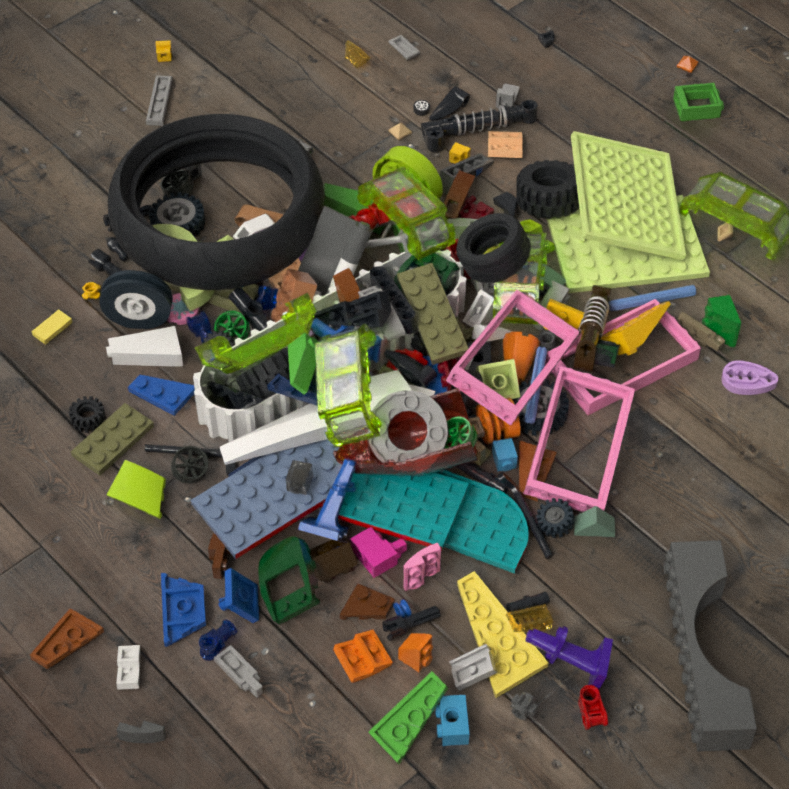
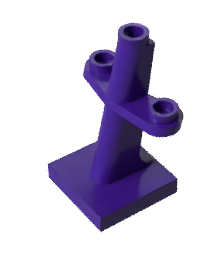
[525,626,613,690]

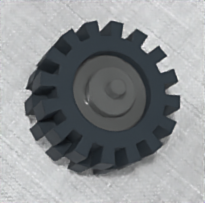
[536,498,575,538]

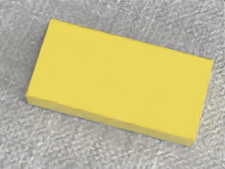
[32,310,72,345]

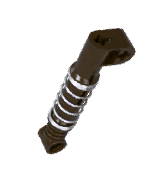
[573,285,611,372]

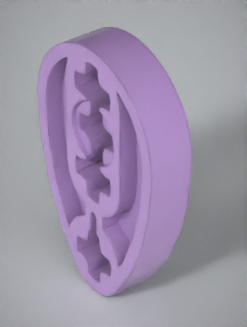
[721,360,778,395]

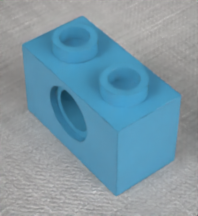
[435,695,470,746]

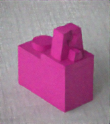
[351,527,407,578]

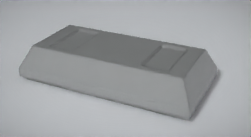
[388,35,420,61]

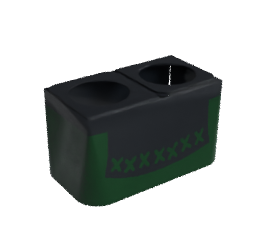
[594,340,620,368]

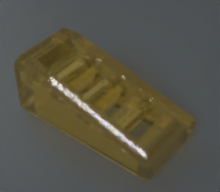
[506,604,553,632]

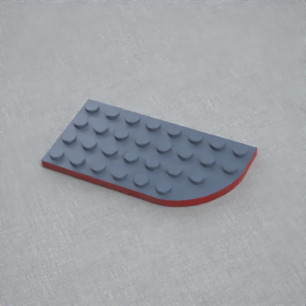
[191,437,347,559]

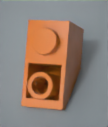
[398,633,433,672]

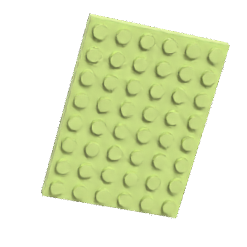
[571,131,686,260]
[547,195,710,293]

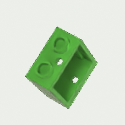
[673,83,724,121]

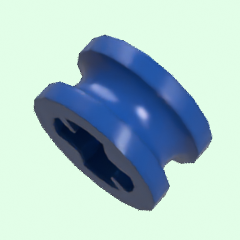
[393,599,412,618]

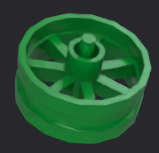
[214,311,250,344]
[444,416,478,456]

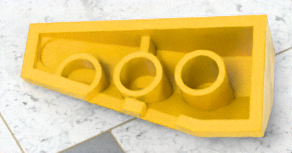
[600,301,671,356]

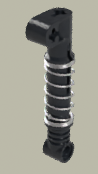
[421,100,538,152]

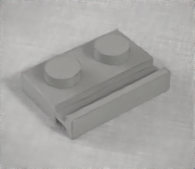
[449,644,497,691]

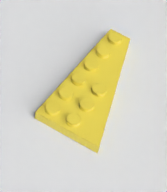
[457,571,548,698]

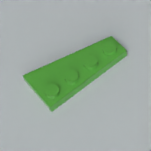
[369,671,448,764]

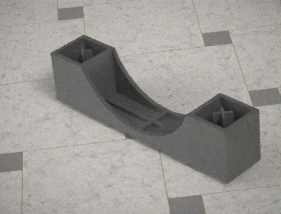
[663,540,757,752]

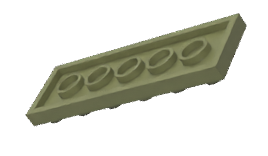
[397,263,469,365]

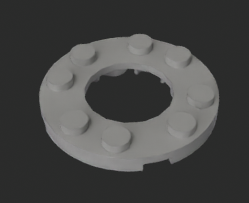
[367,390,448,471]

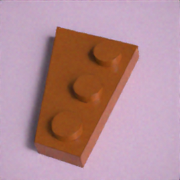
[519,441,557,502]
[30,608,104,669]

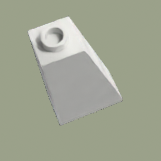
[106,326,183,367]

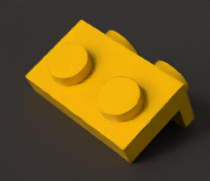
[540,299,584,331]

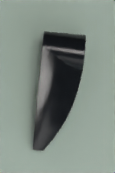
[429,86,470,121]
[383,350,437,388]

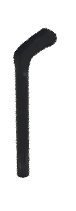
[145,444,236,476]
[498,472,553,559]

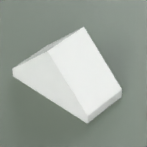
[463,289,496,327]

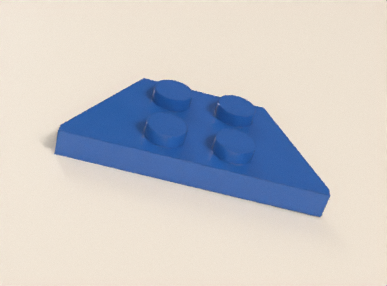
[161,573,206,647]

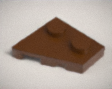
[340,583,395,620]

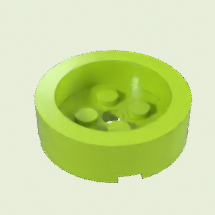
[373,146,443,209]

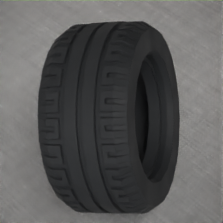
[456,213,531,283]

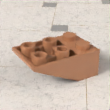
[271,269,317,323]

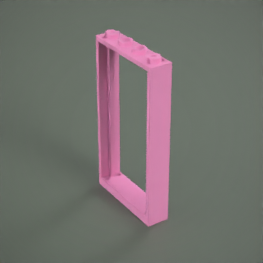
[446,289,579,425]
[545,299,701,415]
[523,366,635,512]

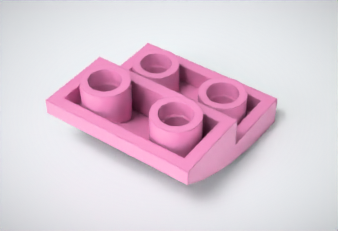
[403,543,441,591]

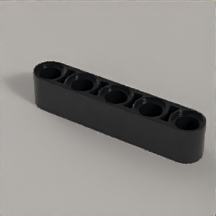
[369,266,418,334]

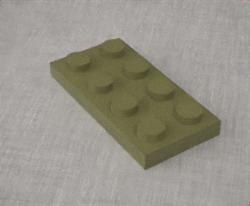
[71,403,154,476]

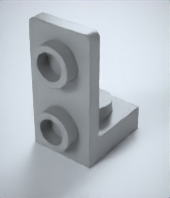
[496,84,520,108]

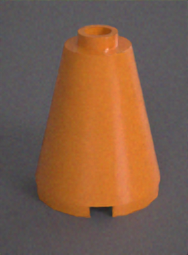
[503,332,540,385]

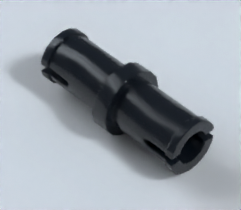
[506,591,550,616]

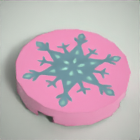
[167,293,200,325]

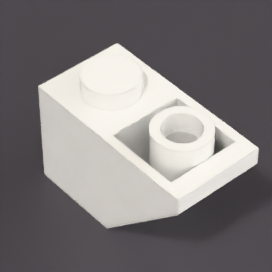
[233,214,275,239]

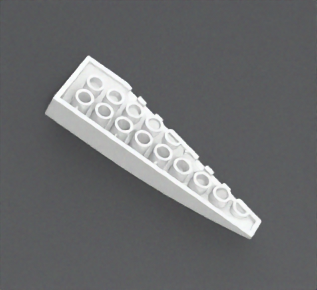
[220,370,416,465]

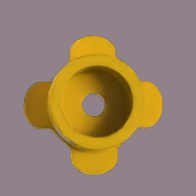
[82,282,101,299]

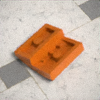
[333,629,393,683]

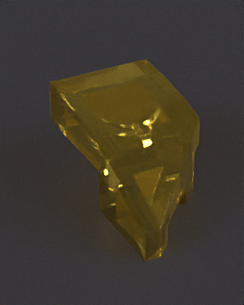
[345,41,370,68]

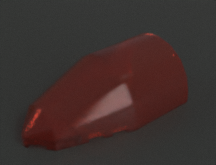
[333,388,478,477]

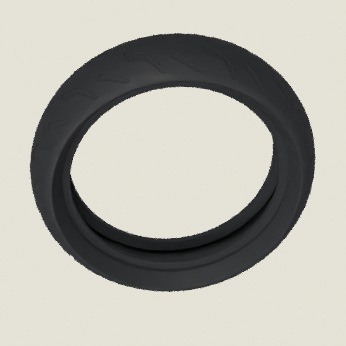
[108,114,325,290]

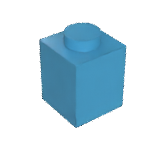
[492,438,518,472]

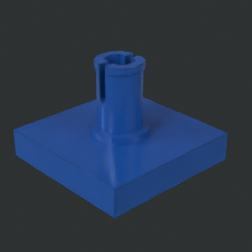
[219,568,259,623]

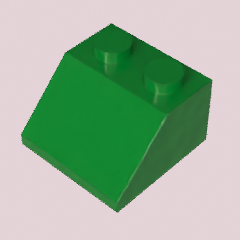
[702,295,741,347]

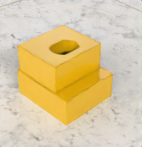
[156,41,172,62]
[449,142,471,164]

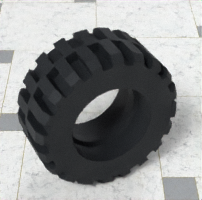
[516,160,579,219]
[237,347,290,400]

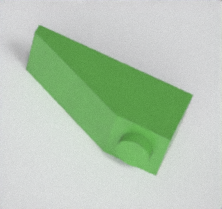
[288,333,319,395]

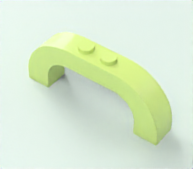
[152,224,215,311]

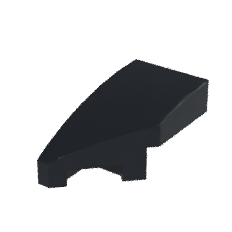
[493,192,518,218]

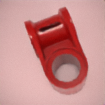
[578,685,608,730]

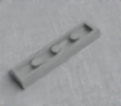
[146,75,173,126]

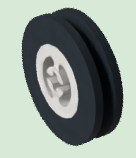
[99,270,173,329]

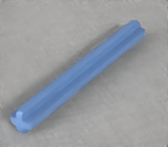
[609,285,696,311]
[525,347,547,424]

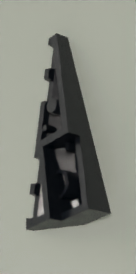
[302,291,392,328]
[207,381,264,409]

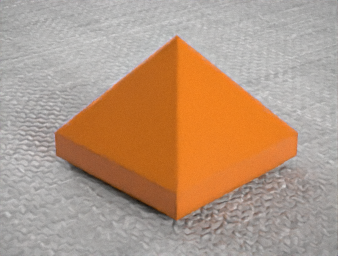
[677,56,698,73]

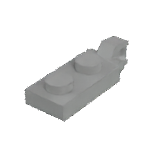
[214,645,264,697]

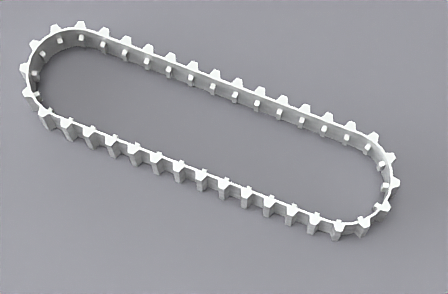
[193,244,466,442]

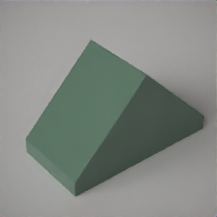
[574,506,615,537]

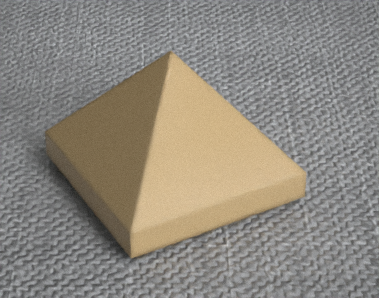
[388,122,412,140]
[718,219,733,242]

